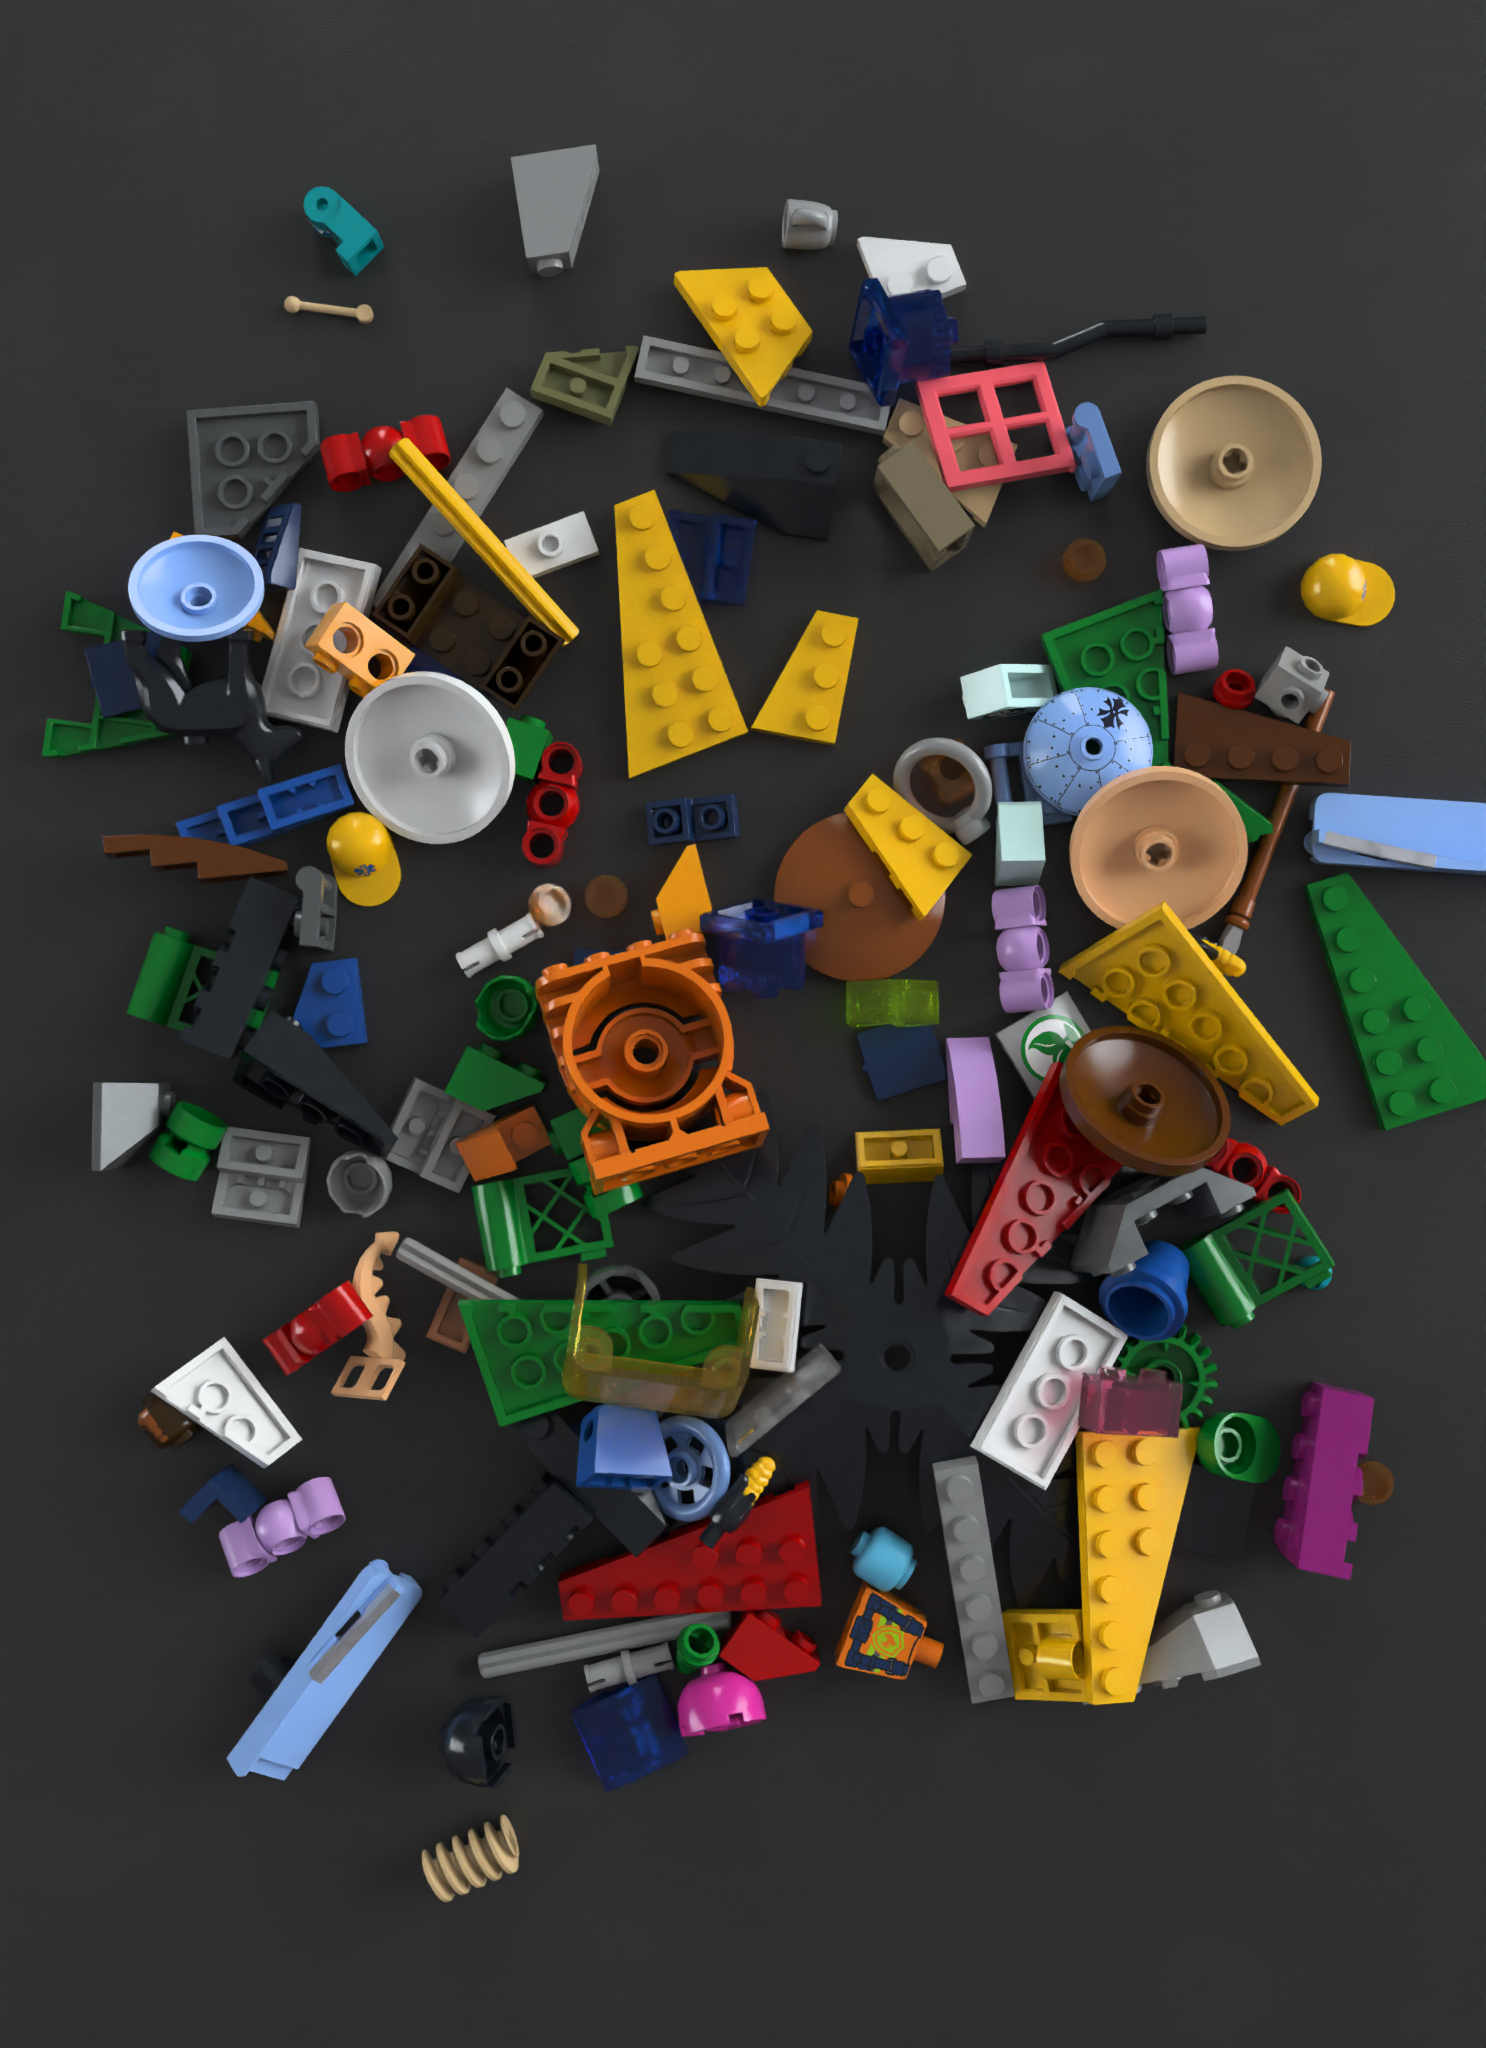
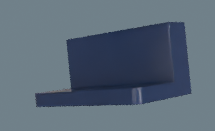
[179,1463,267,1524]

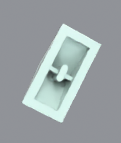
[994,801,1046,886]

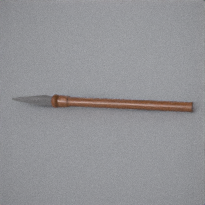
[1218,688,1335,976]

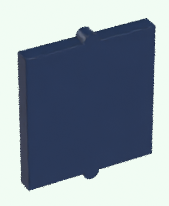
[84,631,161,719]
[855,1011,948,1101]

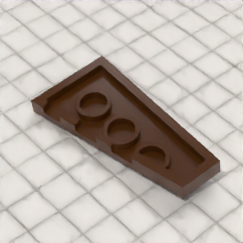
[1173,692,1351,787]

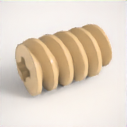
[422,1815,519,1902]

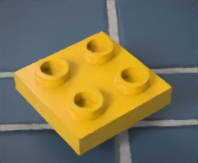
[1002,1609,1086,1702]

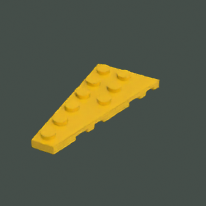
[614,490,748,779]
[1058,901,1319,1126]
[1075,1426,1200,1705]

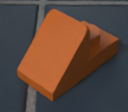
[454,1103,551,1181]

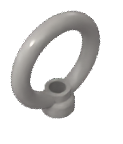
[893,737,992,845]

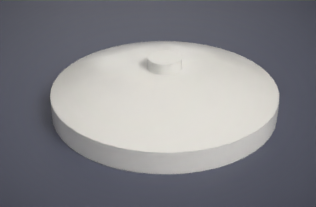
[345,671,515,844]

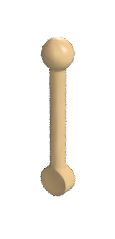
[284,296,374,324]

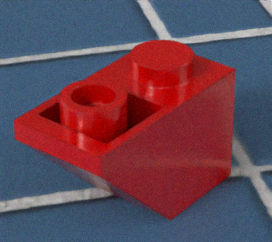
[719,1609,820,1681]

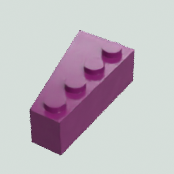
[1273,1381,1375,1580]

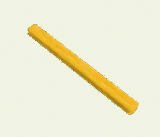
[389,438,579,647]

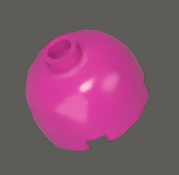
[678,1663,767,1737]

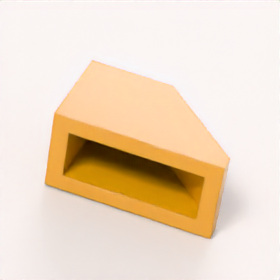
[651,844,718,940]

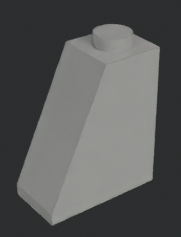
[511,144,600,277]

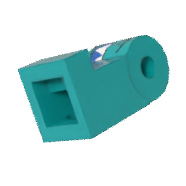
[303,186,385,277]

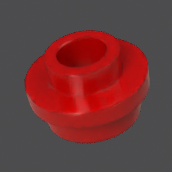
[1212,669,1256,709]

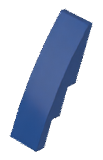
[176,764,355,848]

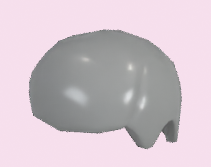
[326,1150,393,1218]

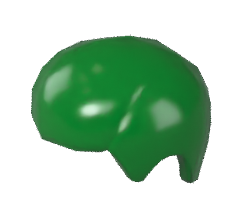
[474,975,540,1041]

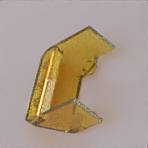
[562,1263,760,1418]

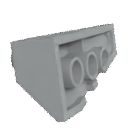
[1082,1590,1261,1705]

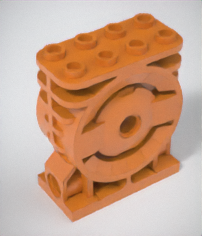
[535,928,770,1195]

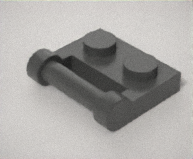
[294,866,339,951]

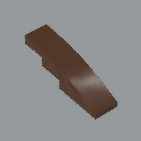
[102,834,289,884]

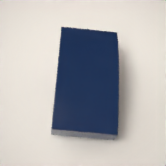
[645,794,740,846]

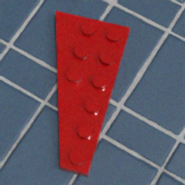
[944,1061,1124,1316]
[558,1480,822,1621]

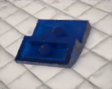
[667,509,757,606]
[571,1673,690,1792]

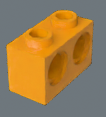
[304,602,415,698]

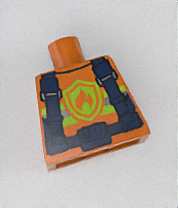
[834,1580,944,1680]

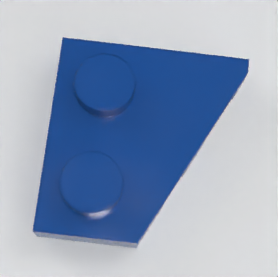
[293,958,368,1049]

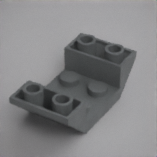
[1070,1168,1256,1277]

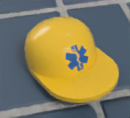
[1301,554,1395,627]
[326,812,401,907]

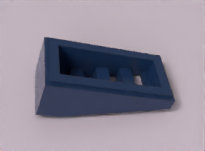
[253,503,302,594]

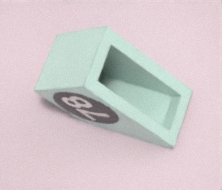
[960,664,1058,719]

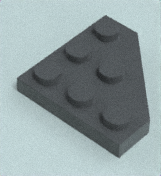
[186,401,320,540]

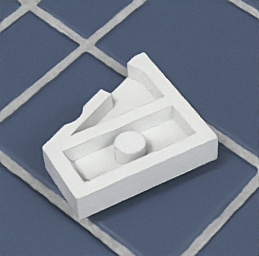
[857,236,966,320]

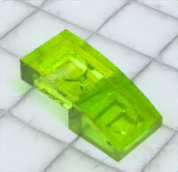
[846,979,939,1028]

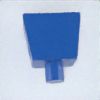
[576,1386,672,1491]

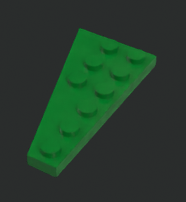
[1040,589,1171,767]
[1303,872,1486,1130]
[458,1299,750,1427]

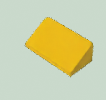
[855,1128,944,1184]

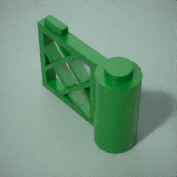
[126,926,280,1051]
[471,1168,614,1278]
[1178,1188,1335,1329]

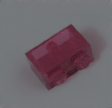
[1078,1366,1183,1438]

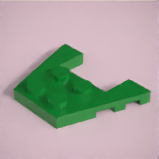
[42,591,192,759]

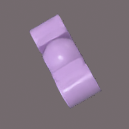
[1156,544,1219,675]
[992,885,1054,1013]
[219,1477,346,1578]

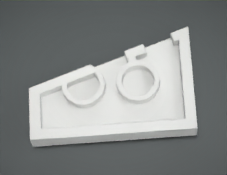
[151,1337,302,1469]

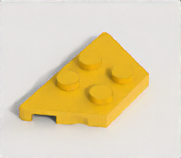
[674,267,813,408]

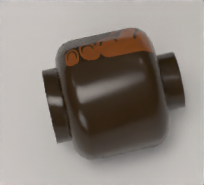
[137,1392,202,1451]

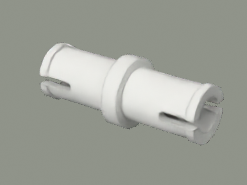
[455,912,544,978]

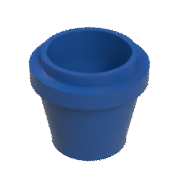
[1099,1240,1190,1341]

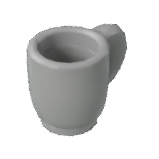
[782,199,838,250]

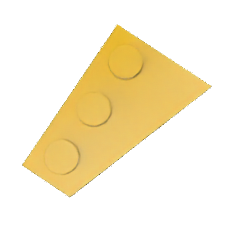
[751,610,859,746]
[843,773,972,922]

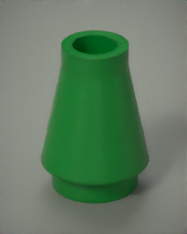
[674,1623,720,1675]

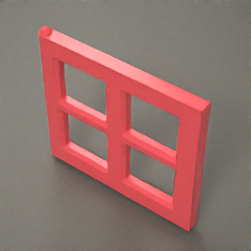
[915,360,1077,492]

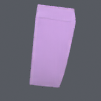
[945,1037,1006,1164]

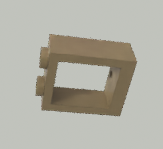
[872,441,975,572]

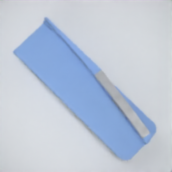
[1304,793,1486,875]
[226,1559,422,1781]

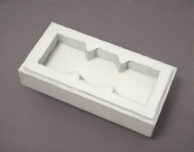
[504,511,599,579]
[747,1278,803,1373]

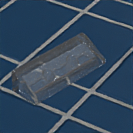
[725,1344,842,1458]

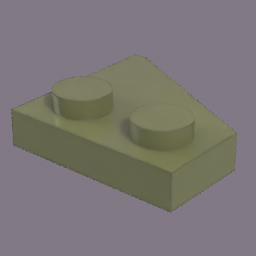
[530,345,639,426]

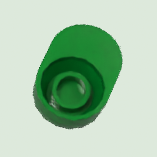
[1196,1412,1281,1483]

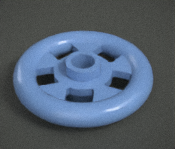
[654,1415,730,1522]

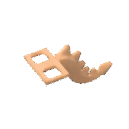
[331,1231,406,1401]

